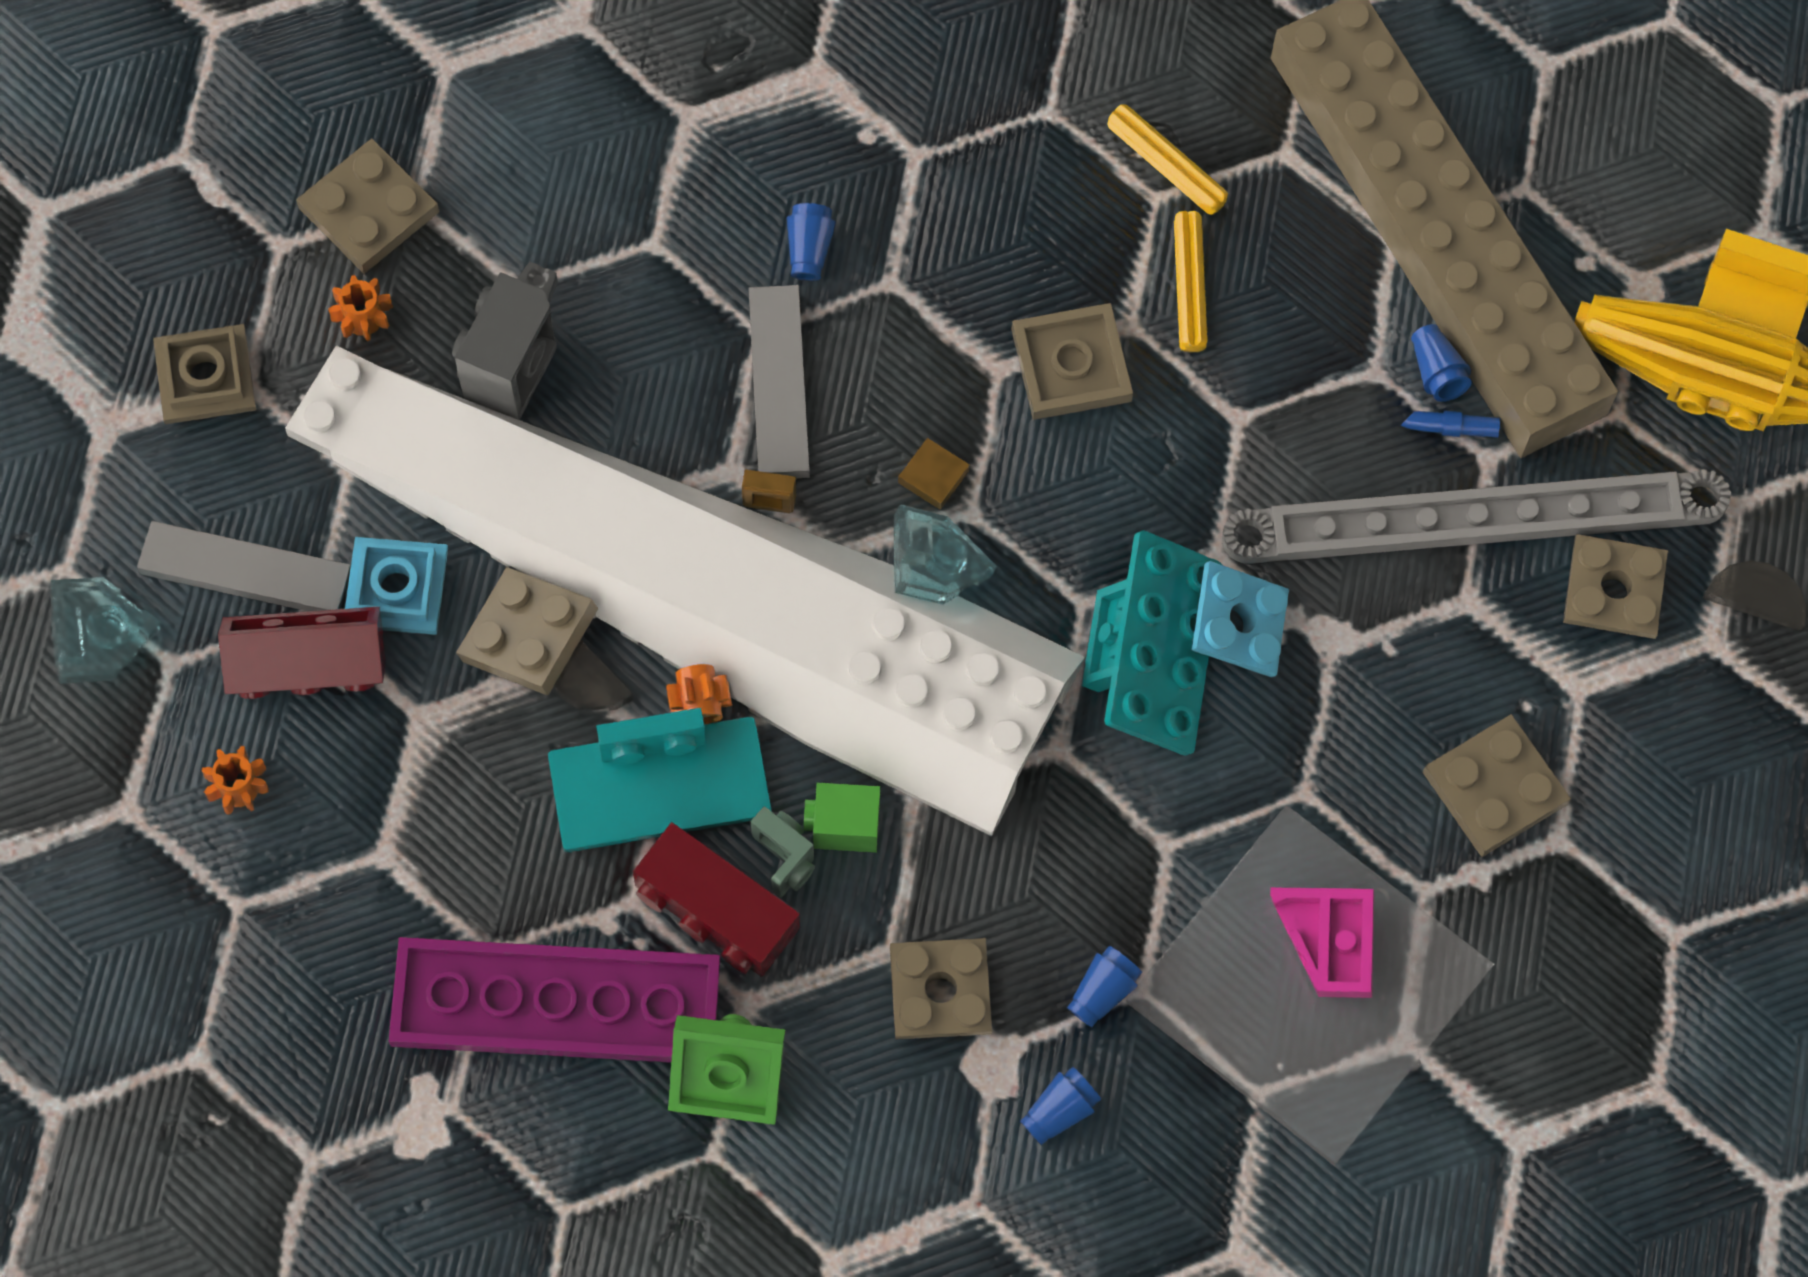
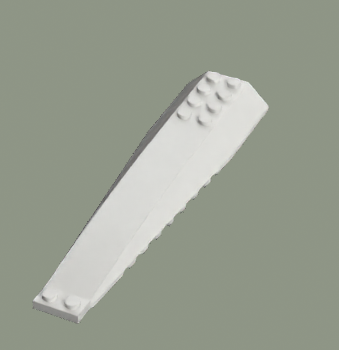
[285,346,1085,836]

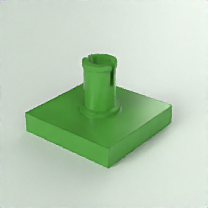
[668,1014,785,1125]

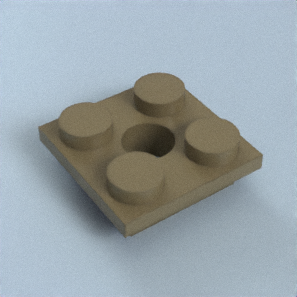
[153,324,256,424]
[1563,534,1668,639]
[890,938,992,1040]

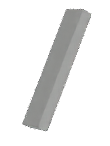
[749,285,810,478]
[137,521,351,611]

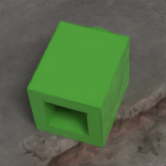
[803,783,880,853]

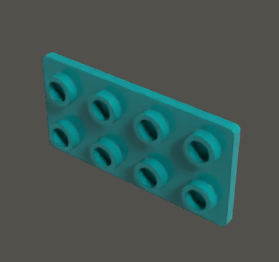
[1082,530,1222,756]
[548,708,772,852]

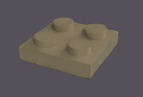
[296,138,439,274]
[1011,303,1133,420]
[456,567,598,696]
[1422,714,1571,857]

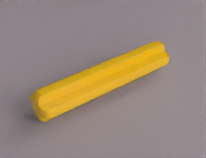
[1107,104,1228,215]
[1174,211,1208,352]

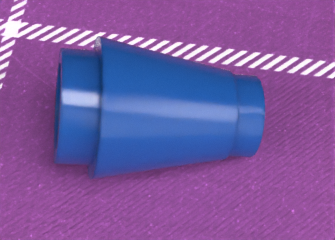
[786,203,836,281]
[1411,324,1471,402]
[1067,946,1143,1028]
[1020,1067,1101,1145]

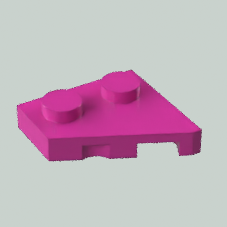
[1270,887,1375,998]

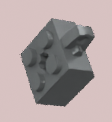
[452,262,558,420]

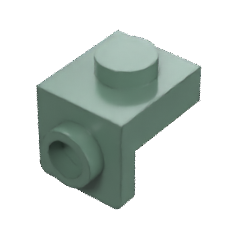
[751,806,815,898]

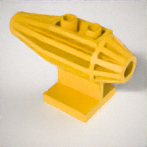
[1574,229,1808,431]

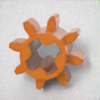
[328,275,393,341]
[666,664,732,724]
[201,746,269,815]

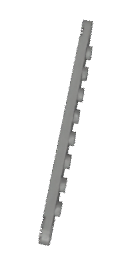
[1222,470,1731,564]

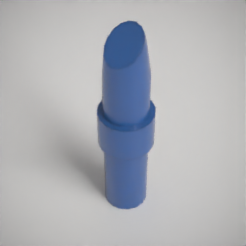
[1400,411,1500,438]

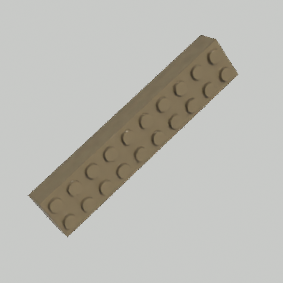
[1270,0,1618,458]

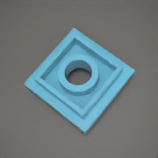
[345,537,448,635]
[1192,561,1289,677]

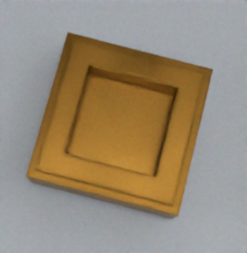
[898,438,970,510]
[742,469,796,513]

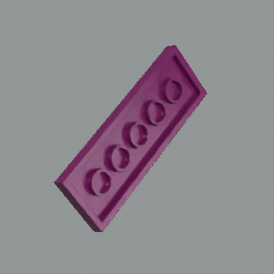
[388,937,721,1062]

